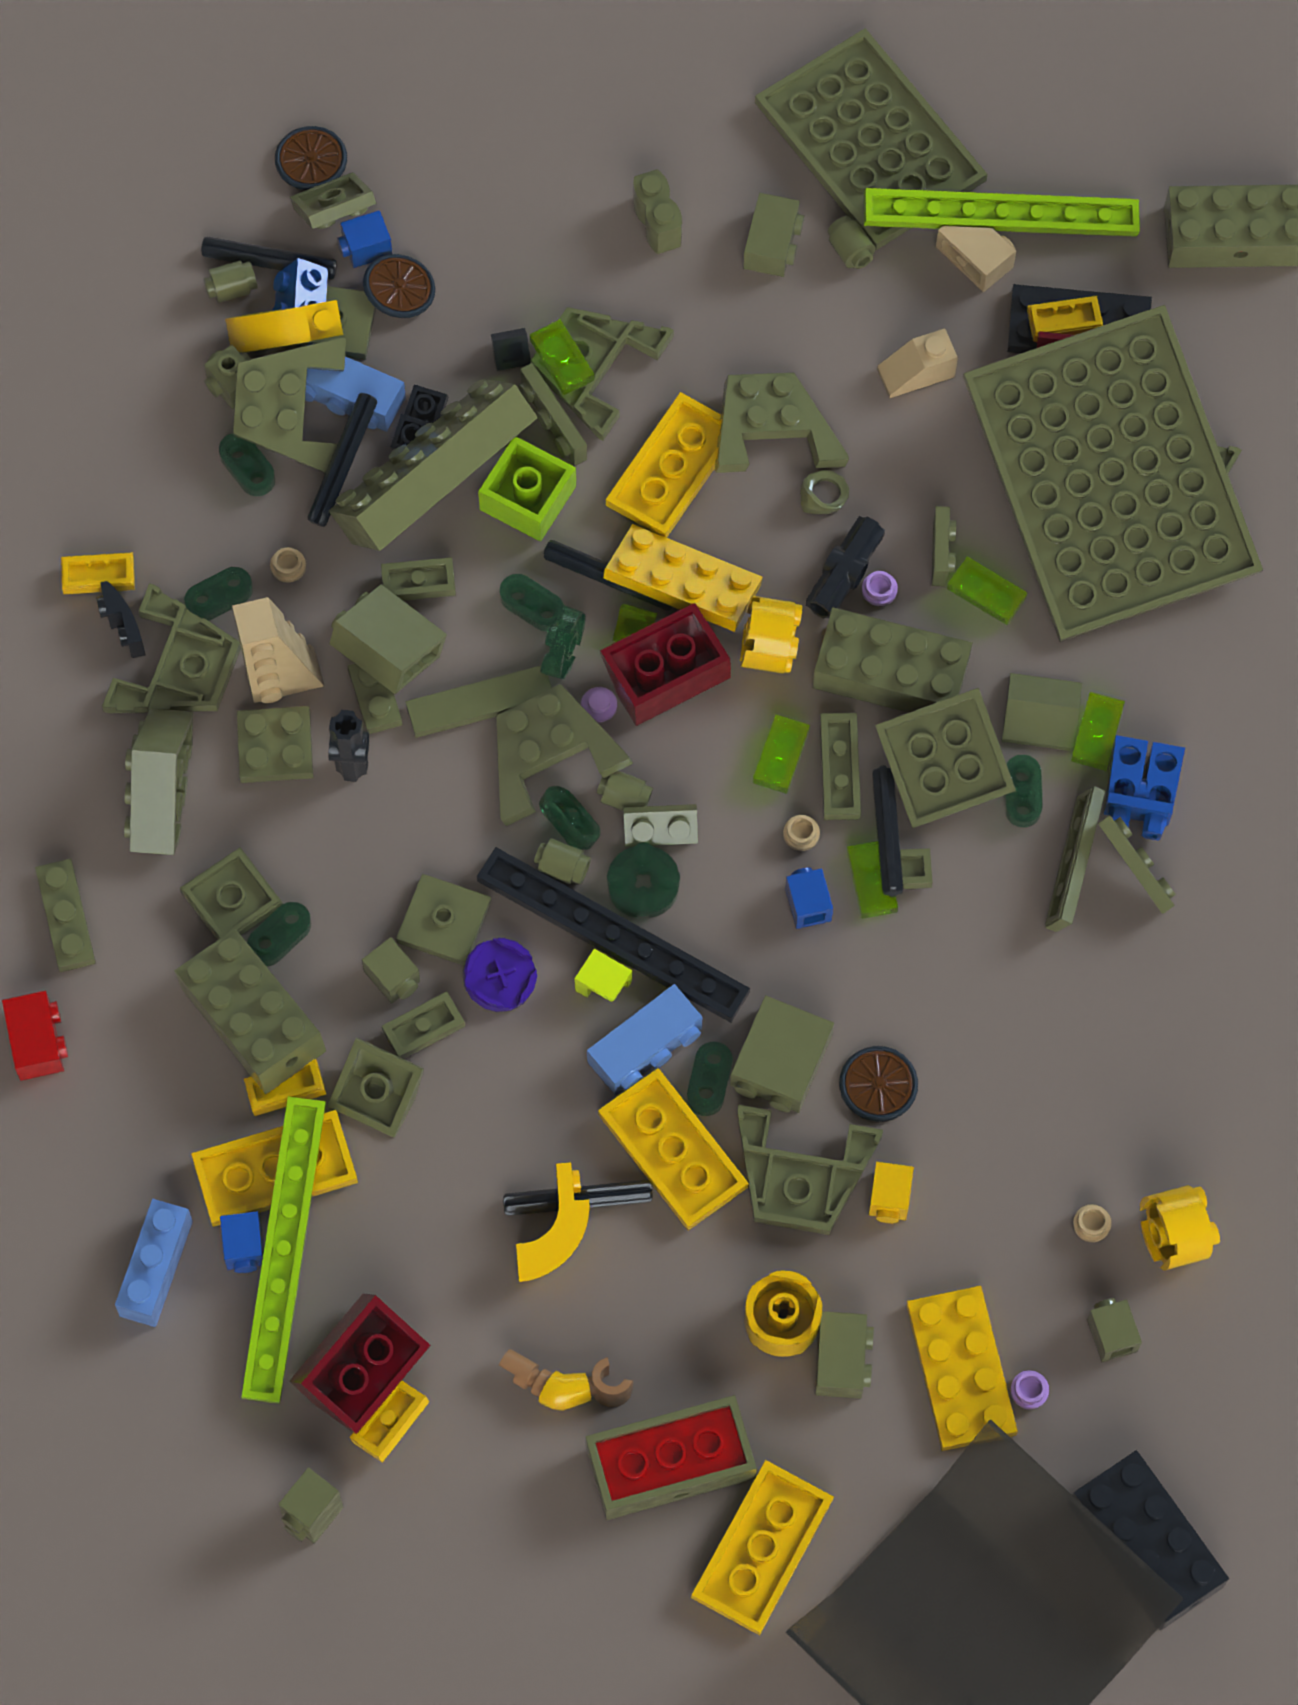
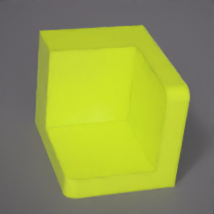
[575,949,632,1002]

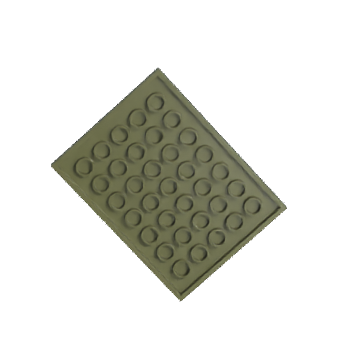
[963,305,1263,642]

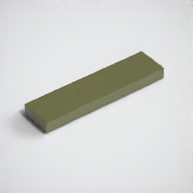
[405,664,552,738]
[1045,786,1105,932]

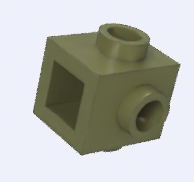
[204,345,251,409]

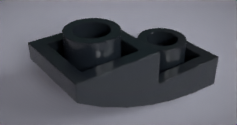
[390,384,449,449]
[96,581,146,658]

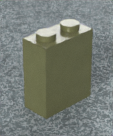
[329,584,447,694]
[730,995,834,1113]

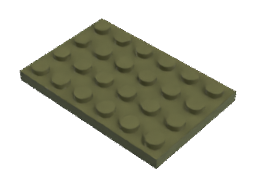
[755,28,988,250]

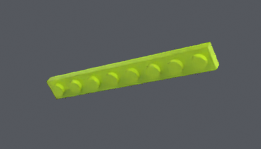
[864,188,1140,237]
[241,1096,326,1404]

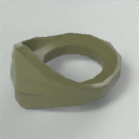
[800,470,849,514]

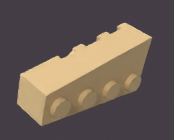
[232,597,324,703]

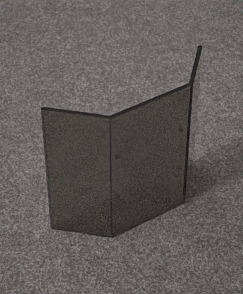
[786,1419,1183,1705]

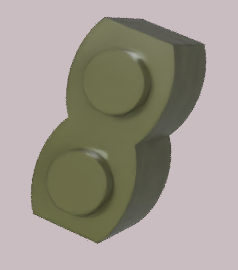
[633,169,682,254]

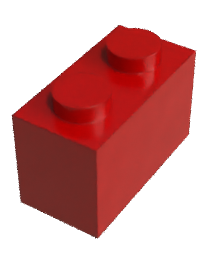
[2,990,68,1081]

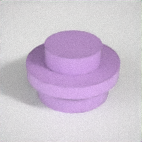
[862,571,898,606]
[581,687,617,722]
[1010,1370,1049,1409]

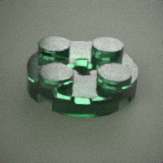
[540,605,586,679]
[607,842,680,918]

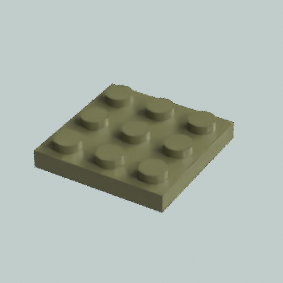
[875,688,1016,828]

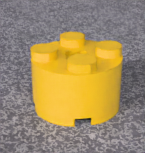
[740,596,802,674]
[1140,1185,1220,1271]
[744,1270,822,1357]

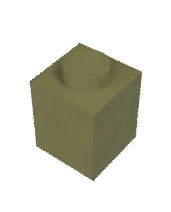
[362,937,420,1004]
[1087,1298,1142,1362]

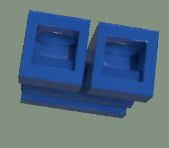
[1104,735,1185,841]

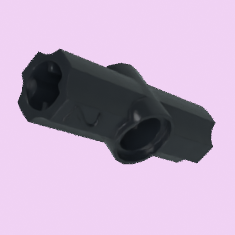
[806,516,885,619]
[328,710,370,782]

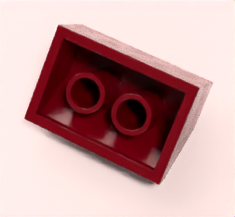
[600,603,731,726]
[289,1294,431,1434]

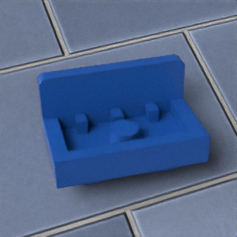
[272,258,328,311]

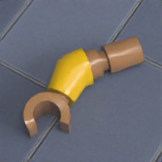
[499,1349,633,1411]

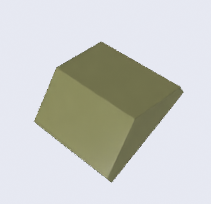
[1002,673,1082,751]
[327,1038,424,1137]

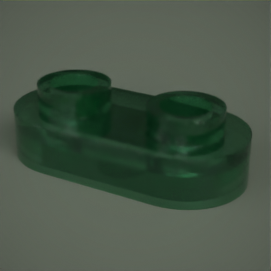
[219,433,275,496]
[184,567,253,621]
[500,574,565,631]
[1004,754,1043,828]
[539,786,601,850]
[247,902,311,966]
[687,1041,733,1116]

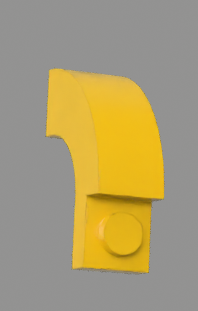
[225,300,343,353]
[516,1162,590,1282]

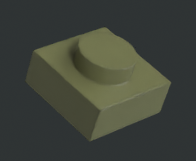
[901,848,933,889]

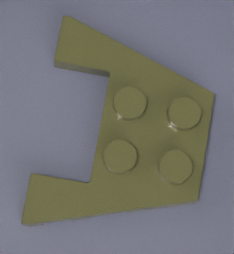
[530,307,674,441]
[233,338,346,474]
[715,372,849,473]
[102,583,241,713]
[496,684,633,826]
[737,1105,883,1235]

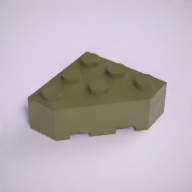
[124,708,193,855]

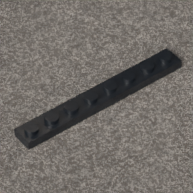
[477,847,750,1023]

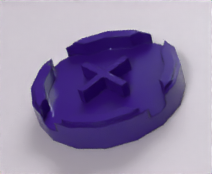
[462,938,537,1012]

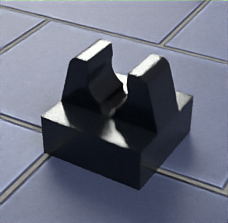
[491,328,531,371]

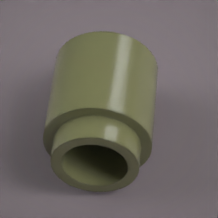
[828,216,876,269]
[204,261,258,303]
[597,771,653,811]
[534,838,591,885]

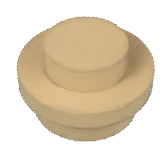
[270,547,306,583]
[783,815,820,851]
[1073,1204,1111,1242]

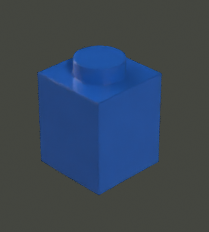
[337,210,392,268]
[785,867,833,929]
[220,1211,264,1273]

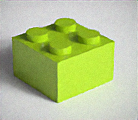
[478,437,576,542]

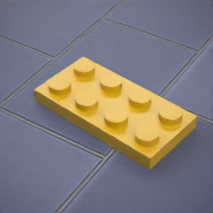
[606,392,722,538]
[603,524,763,632]
[598,1068,749,1231]
[191,1110,358,1227]
[906,1286,1018,1451]
[691,1460,834,1636]

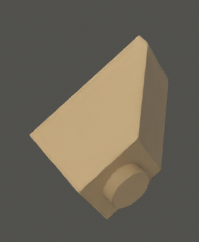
[936,226,1016,292]
[877,328,958,398]

